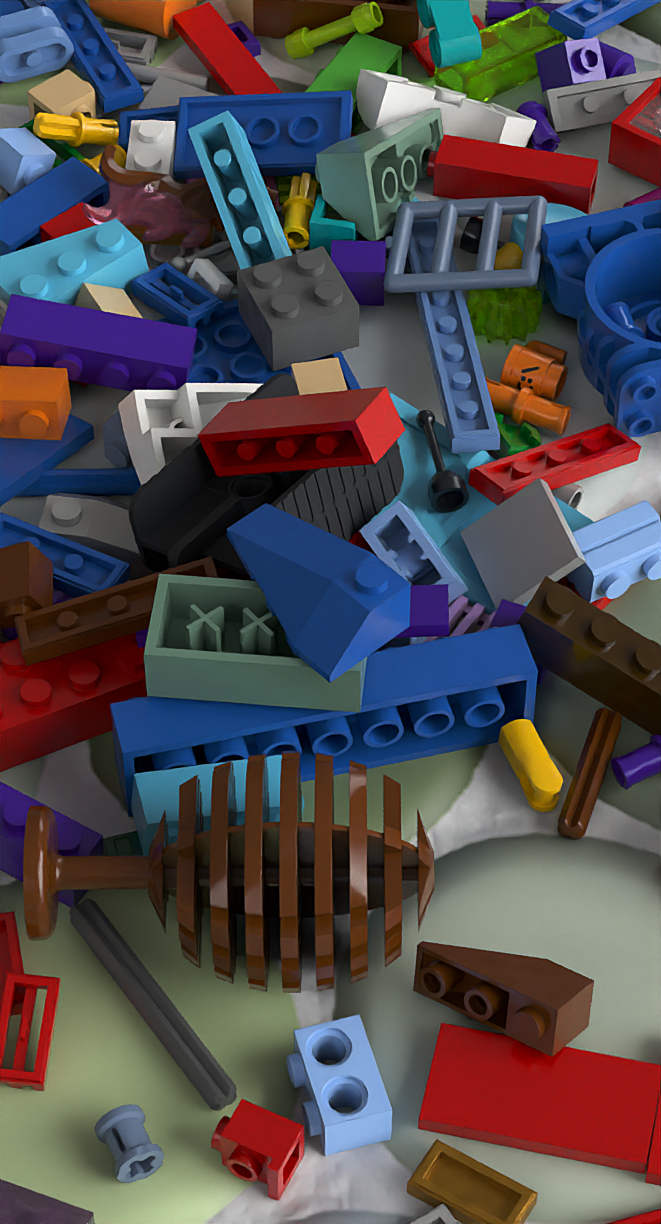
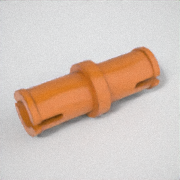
[485,377,572,436]

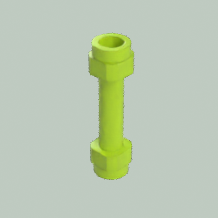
[284,1,383,60]

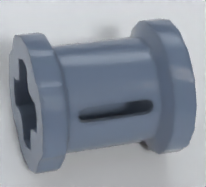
[94,1104,164,1183]

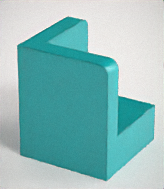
[309,194,362,258]

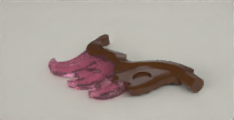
[82,144,279,248]

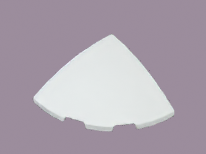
[118,383,263,485]

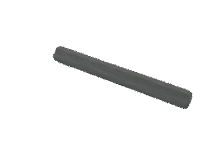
[69,899,237,1111]

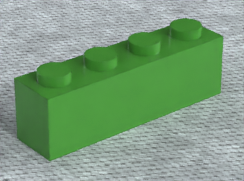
[305,31,402,134]

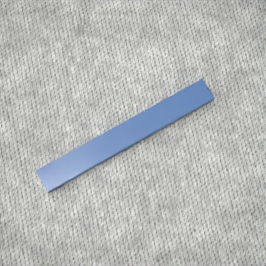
[406,218,500,454]

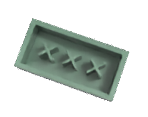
[144,574,367,713]

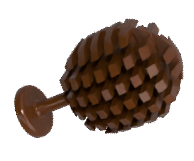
[23,751,435,993]

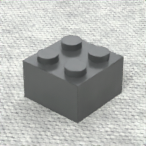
[237,246,360,371]

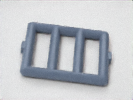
[383,195,548,293]

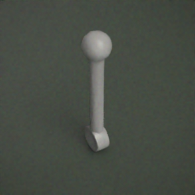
[169,239,232,273]

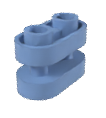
[0,6,74,83]

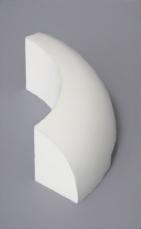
[356,69,536,148]

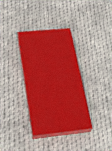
[418,1023,661,1174]

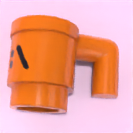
[500,340,568,402]

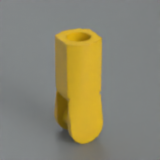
[498,719,563,812]

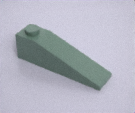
[315,108,444,241]

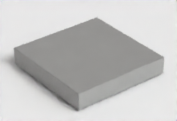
[460,478,586,610]

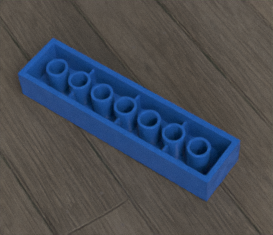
[110,624,538,817]

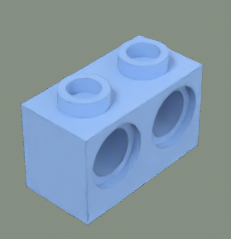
[286,1014,392,1156]

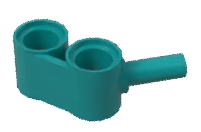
[416,0,482,68]

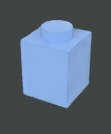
[0,127,56,194]

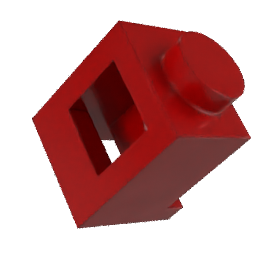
[211,1099,305,1201]

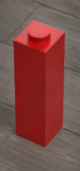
[427,134,599,215]

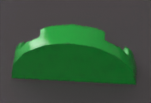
[494,413,541,459]

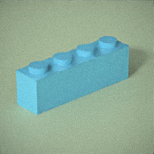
[188,110,292,270]

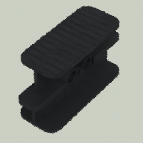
[129,373,404,581]

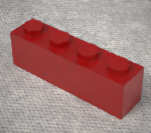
[197,386,405,477]

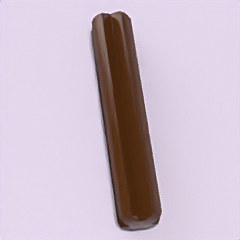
[557,707,623,840]

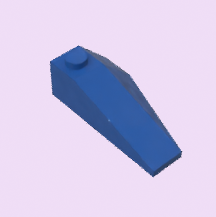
[227,503,411,683]

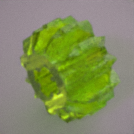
[466,269,543,346]

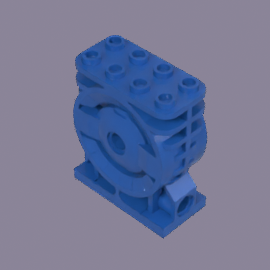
[537,199,661,437]

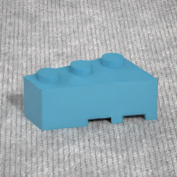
[0,219,149,306]

